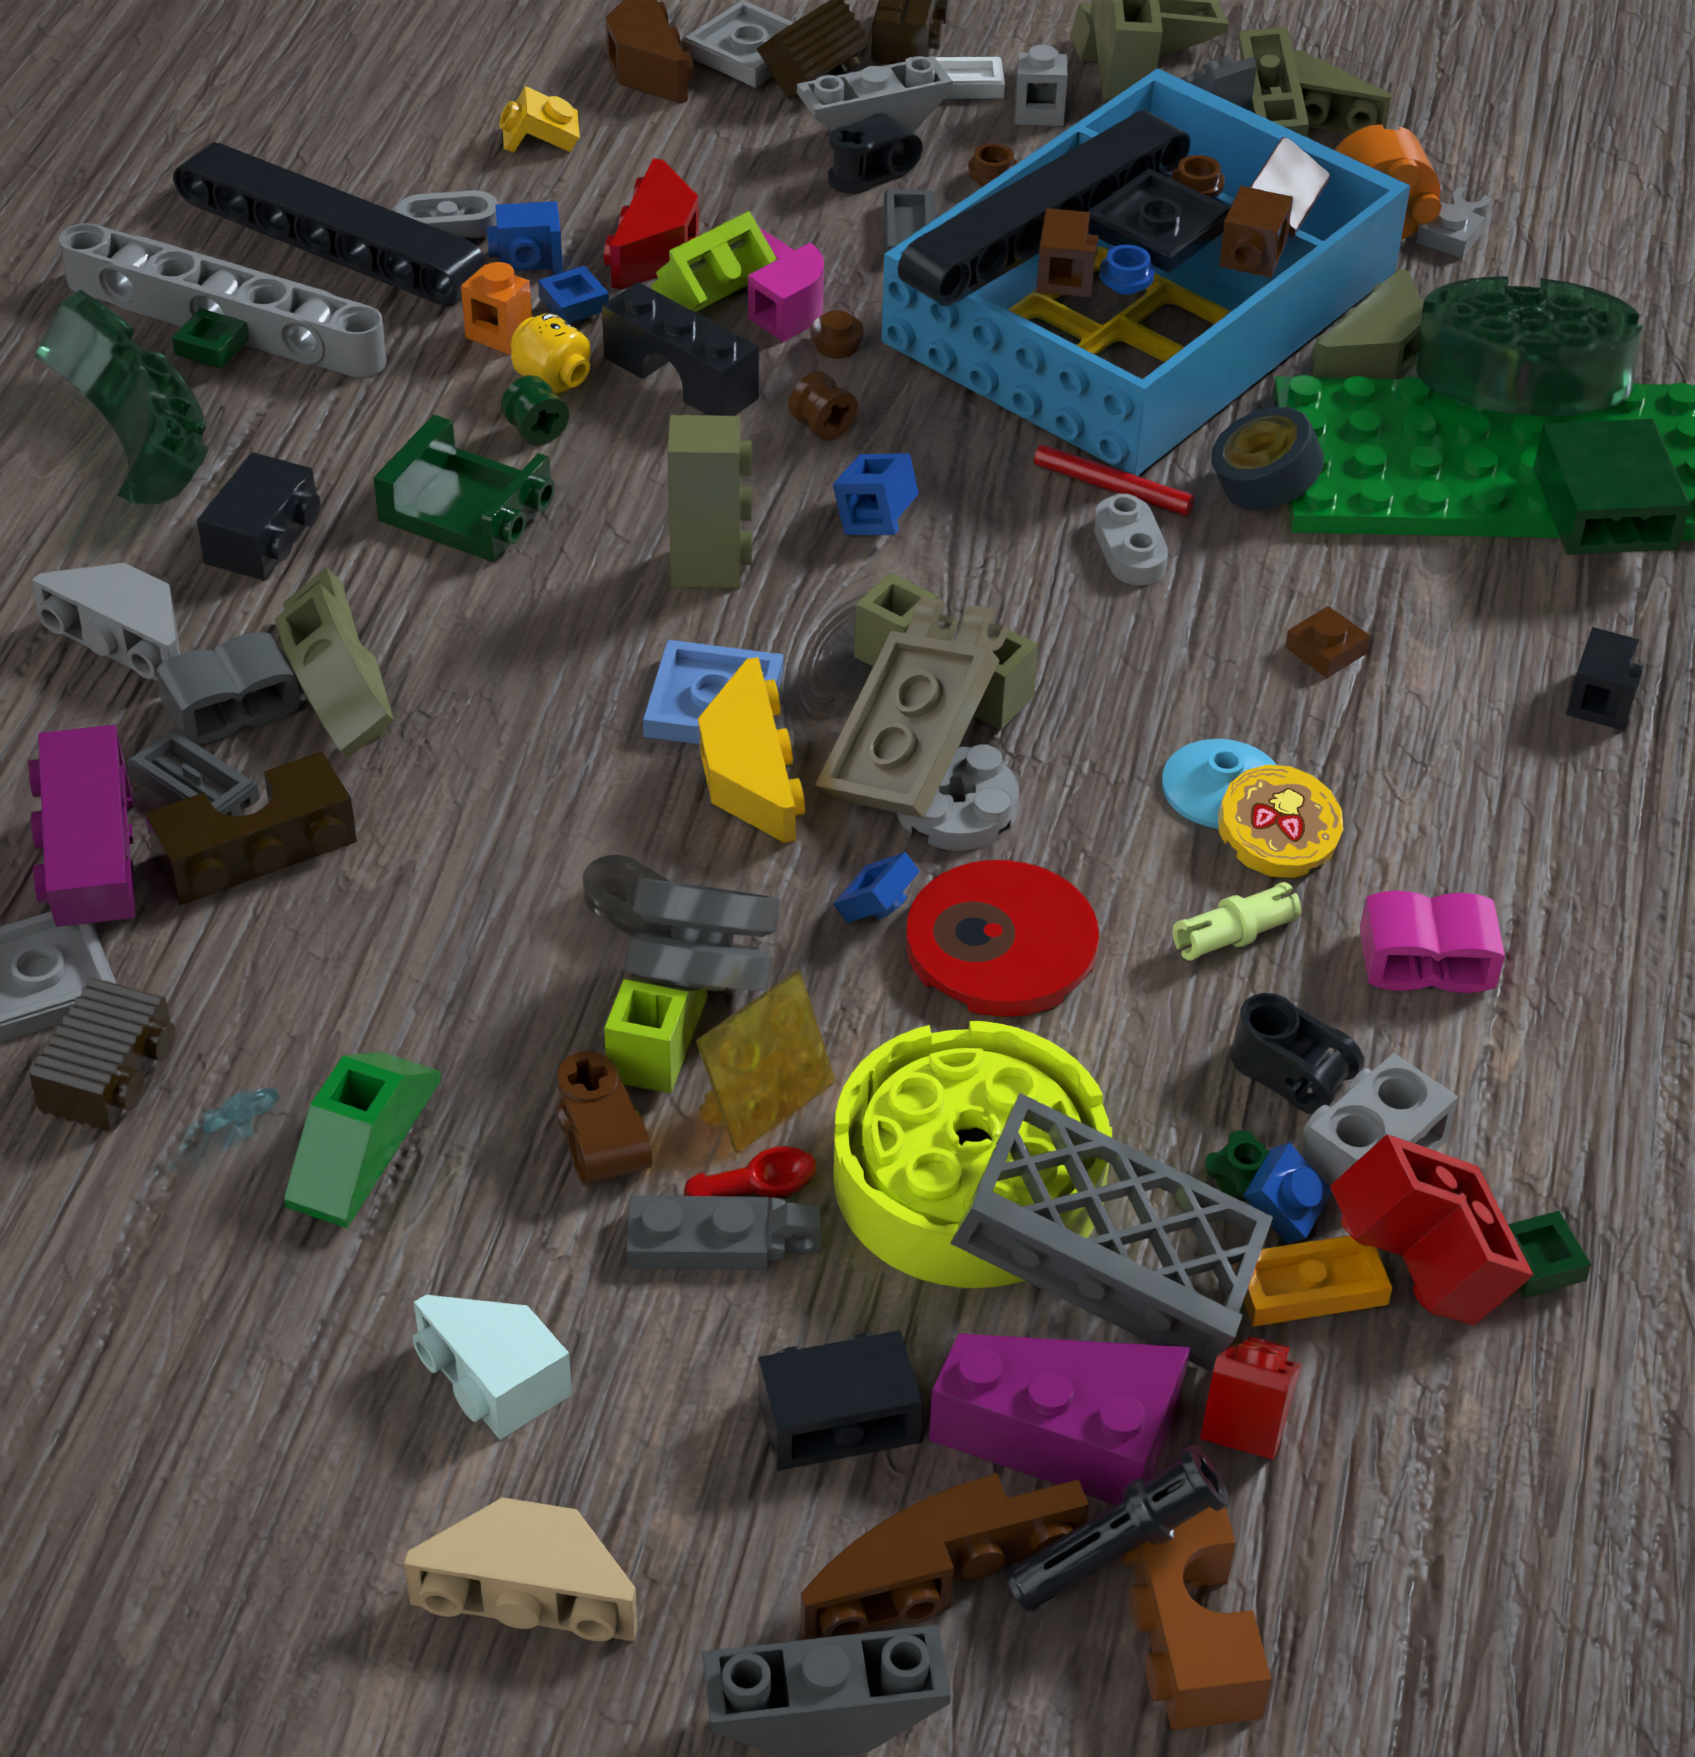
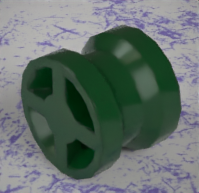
[500,375,569,445]

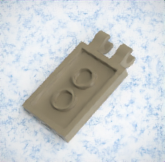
[815,597,1008,818]

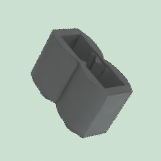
[156,632,301,744]

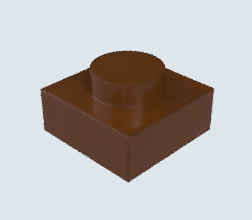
[1285,606,1371,678]

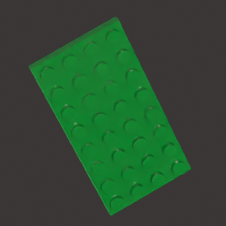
[1273,375,1695,541]

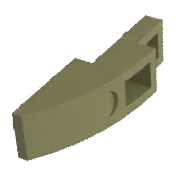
[275,567,394,758]

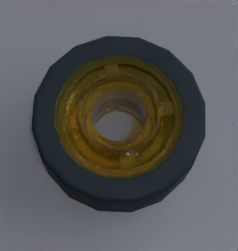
[1211,407,1324,510]

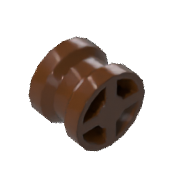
[788,371,858,441]

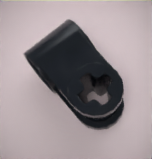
[828,113,923,193]
[1231,993,1364,1114]

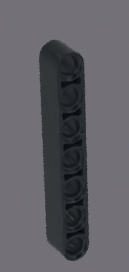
[897,110,1191,306]
[173,142,487,306]

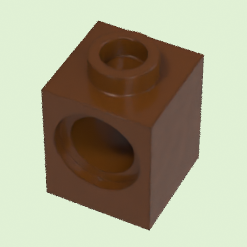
[1219,186,1293,278]

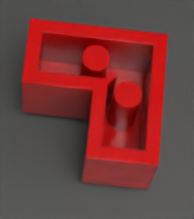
[1330,1134,1534,1326]

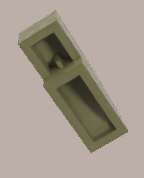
[1070,0,1229,62]

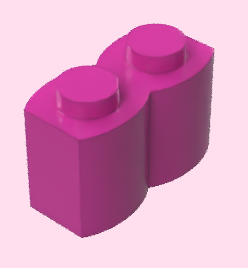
[1359,890,1505,993]

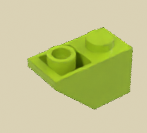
[604,975,707,1094]

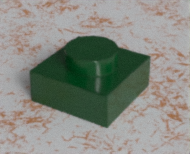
[172,308,249,369]
[1508,1211,1592,1298]

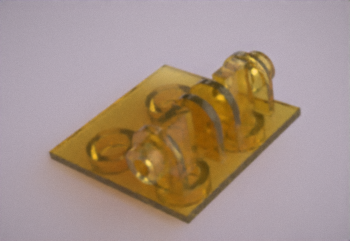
[696,970,836,1153]

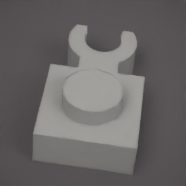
[1416,187,1491,259]

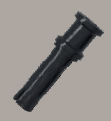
[1006,1445,1230,1613]

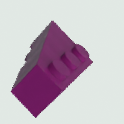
[28,724,135,927]
[929,1333,1191,1505]

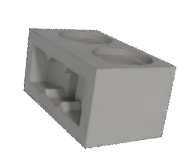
[1302,1052,1458,1186]

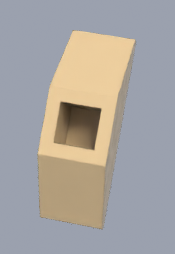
[404,1497,638,1641]

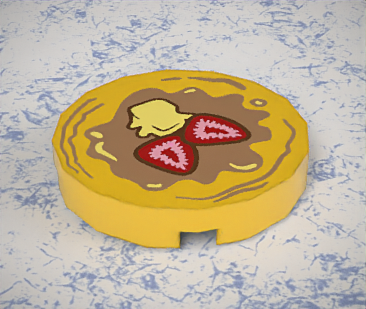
[1218,765,1343,878]

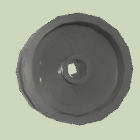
[624,878,781,991]

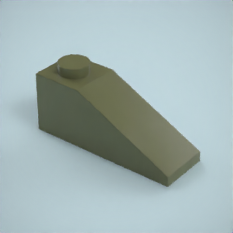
[1238,27,1309,138]

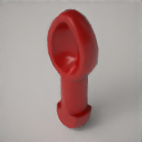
[684,1146,816,1199]

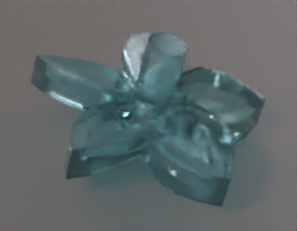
[201,1088,280,1138]

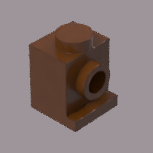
[1036,208,1098,297]

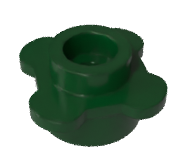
[1204,1130,1269,1201]

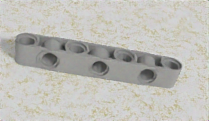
[59,223,387,378]

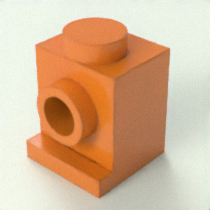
[461,262,533,355]

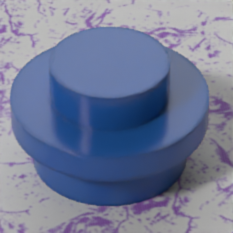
[1099,245,1155,295]

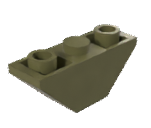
[1091,0,1163,103]
[1310,268,1428,379]

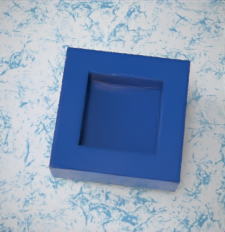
[538,266,609,323]
[833,852,920,923]
[1243,1142,1332,1244]

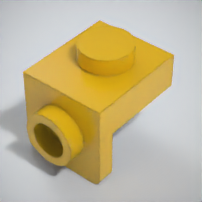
[499,86,580,153]

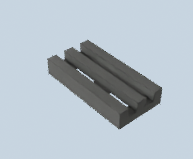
[127,729,260,816]

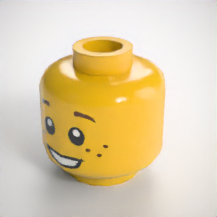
[510,313,591,394]

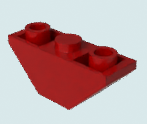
[604,158,699,289]
[1200,1336,1302,1460]

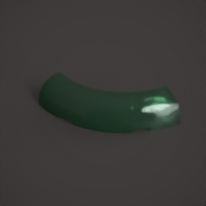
[34,289,208,504]

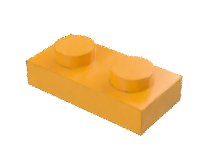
[1233,1235,1392,1327]

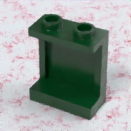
[373,414,555,563]

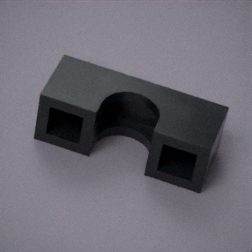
[602,282,759,416]

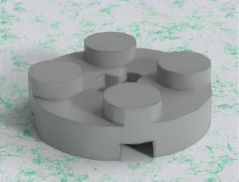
[896,744,1019,851]

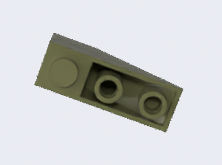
[1292,49,1392,135]

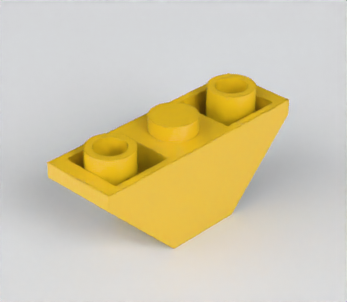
[698,657,805,843]

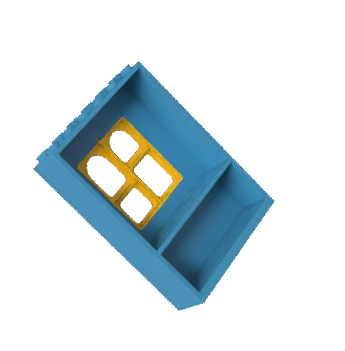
[881,68,1410,476]

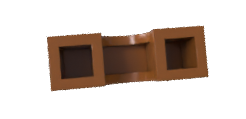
[1118,1507,1272,1730]

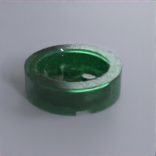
[1416,276,1643,416]

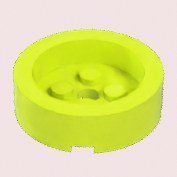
[833,1021,1112,1288]

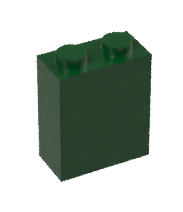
[1533,419,1690,555]

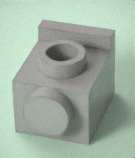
[1015,45,1068,126]

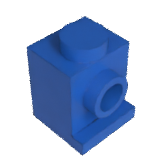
[486,201,563,275]
[832,453,919,535]

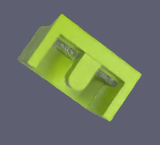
[651,211,777,312]

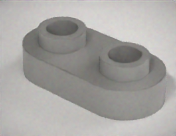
[395,190,498,240]
[1094,494,1168,585]

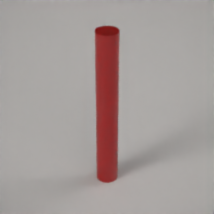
[1034,444,1195,516]

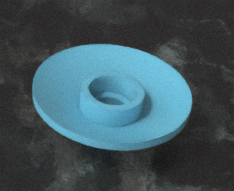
[1162,739,1276,829]

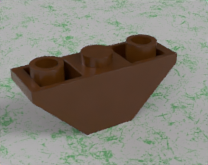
[605,0,694,103]

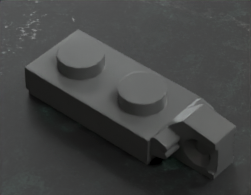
[627,1195,822,1270]

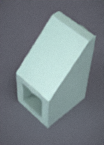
[412,1295,572,1440]

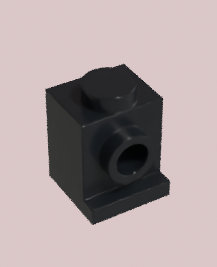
[1566,627,1644,731]

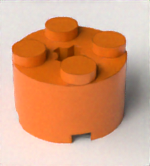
[1335,124,1442,240]

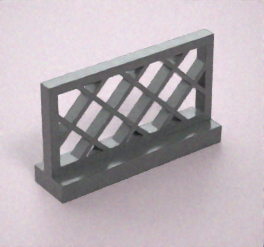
[950,1093,1273,1371]

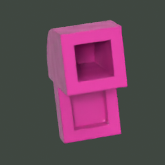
[748,228,824,342]

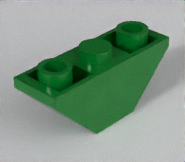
[284,1051,442,1228]

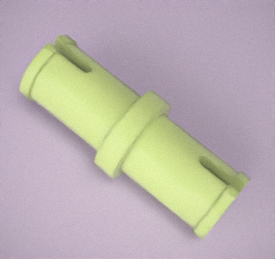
[1172,882,1301,961]

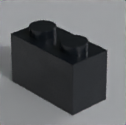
[197,452,321,581]
[758,1330,923,1471]

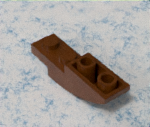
[800,1473,1089,1640]

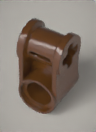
[557,1051,653,1186]

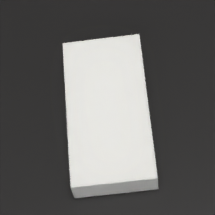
[906,57,1005,99]

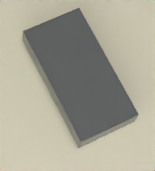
[883,190,935,254]

